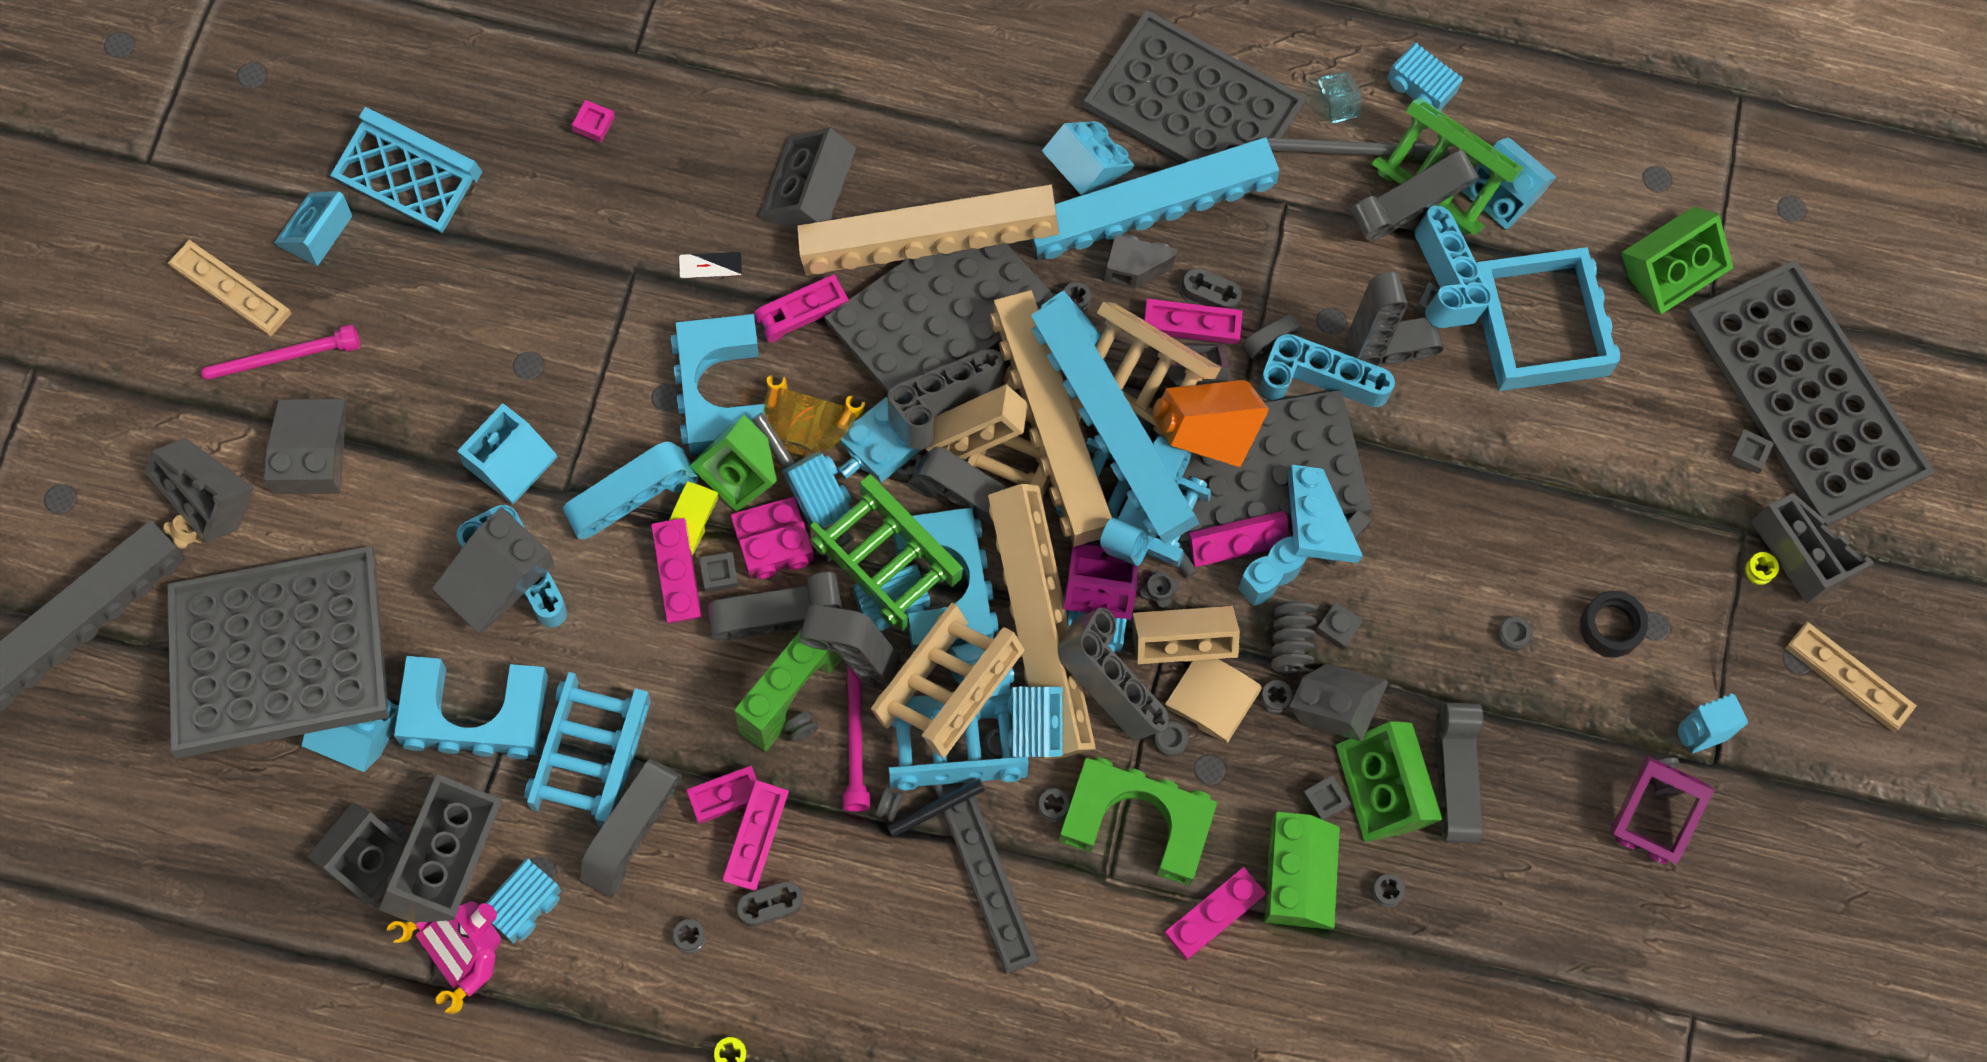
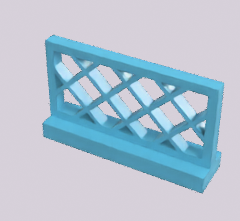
[330,107,482,233]

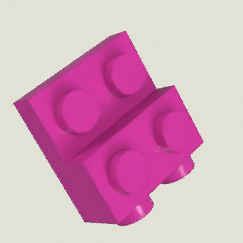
[731,497,814,579]

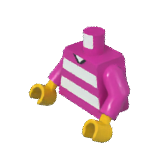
[387,901,501,1014]

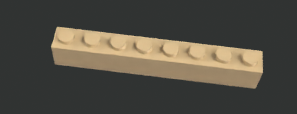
[798,184,1059,275]
[989,290,1112,547]
[988,484,1096,759]

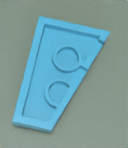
[1287,465,1363,563]

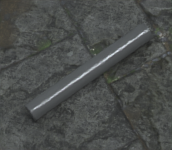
[752,412,795,469]

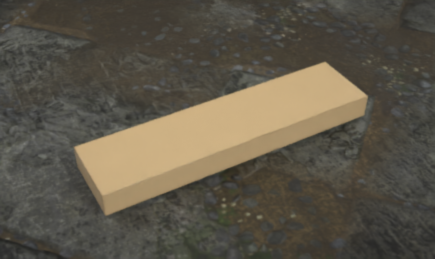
[168,240,291,337]
[1785,621,1917,733]

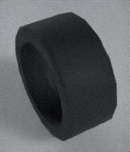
[1580,590,1648,658]

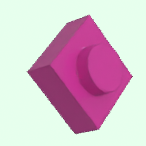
[571,100,615,143]

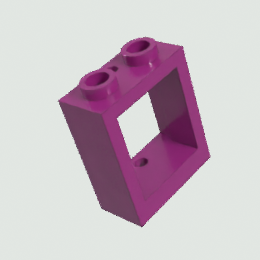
[1064,543,1138,620]
[1611,755,1714,865]

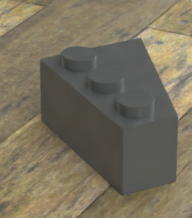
[145,438,254,543]
[1751,493,1874,604]

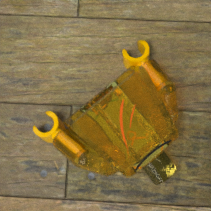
[763,376,865,463]

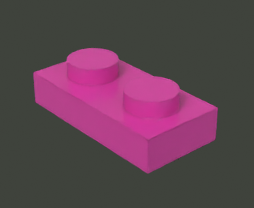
[686,765,757,824]

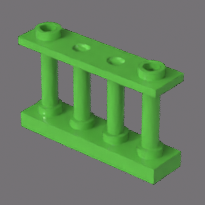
[1372,98,1524,235]
[810,474,963,631]

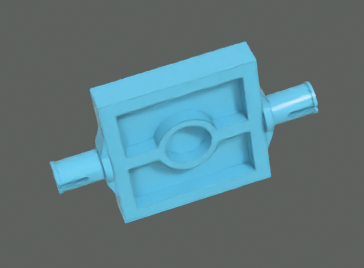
[837,397,922,483]

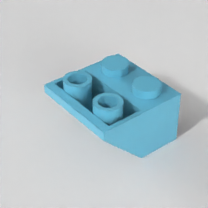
[1042,121,1135,196]
[1462,137,1556,230]
[457,403,558,505]
[302,699,399,772]

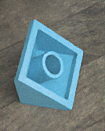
[274,191,352,267]

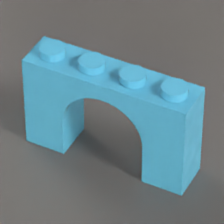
[671,314,766,455]
[893,508,999,654]
[394,656,548,759]

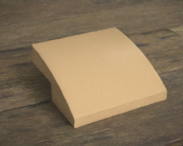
[1165,659,1262,743]

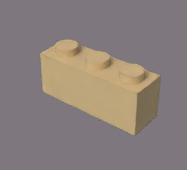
[925,384,1027,460]
[1132,606,1240,664]

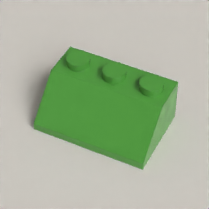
[1621,206,1733,315]
[1336,721,1442,842]
[1264,812,1340,930]

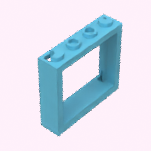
[1476,247,1620,391]

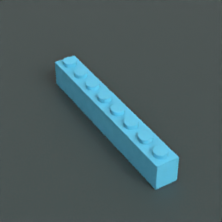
[1030,137,1279,260]
[1031,295,1200,544]

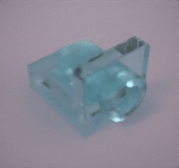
[1319,71,1361,123]

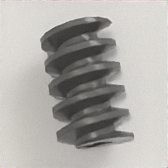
[1271,601,1317,675]

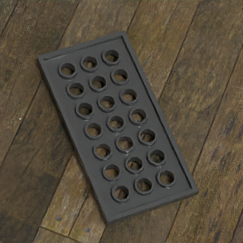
[1686,260,1935,527]

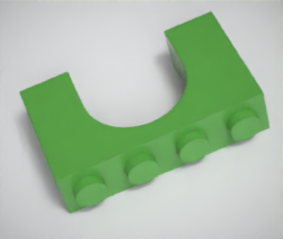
[734,605,842,752]
[1058,757,1218,887]

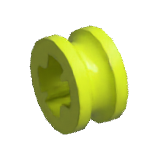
[1745,552,1779,585]
[714,1037,746,1062]

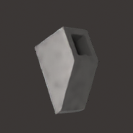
[1104,234,1178,289]

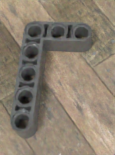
[1346,272,1444,367]

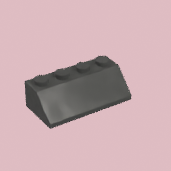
[379,774,503,923]

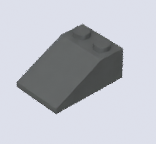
[264,399,346,494]
[432,507,554,635]

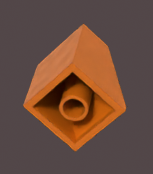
[1153,380,1269,468]

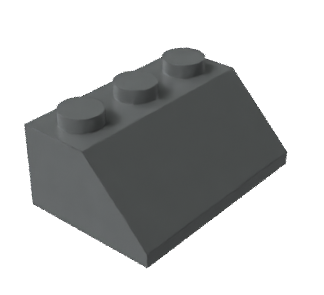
[759,127,856,230]

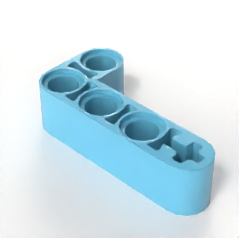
[1414,205,1492,328]
[1259,334,1395,407]
[1100,436,1192,566]
[562,441,699,539]
[457,505,567,628]

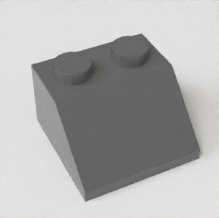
[1289,664,1388,742]
[307,802,407,908]

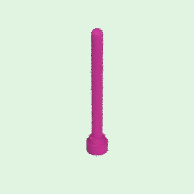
[201,324,361,380]
[842,665,870,812]

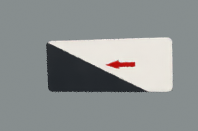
[679,252,742,278]

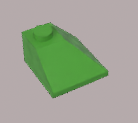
[690,415,777,512]

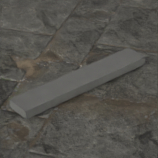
[933,782,1040,975]

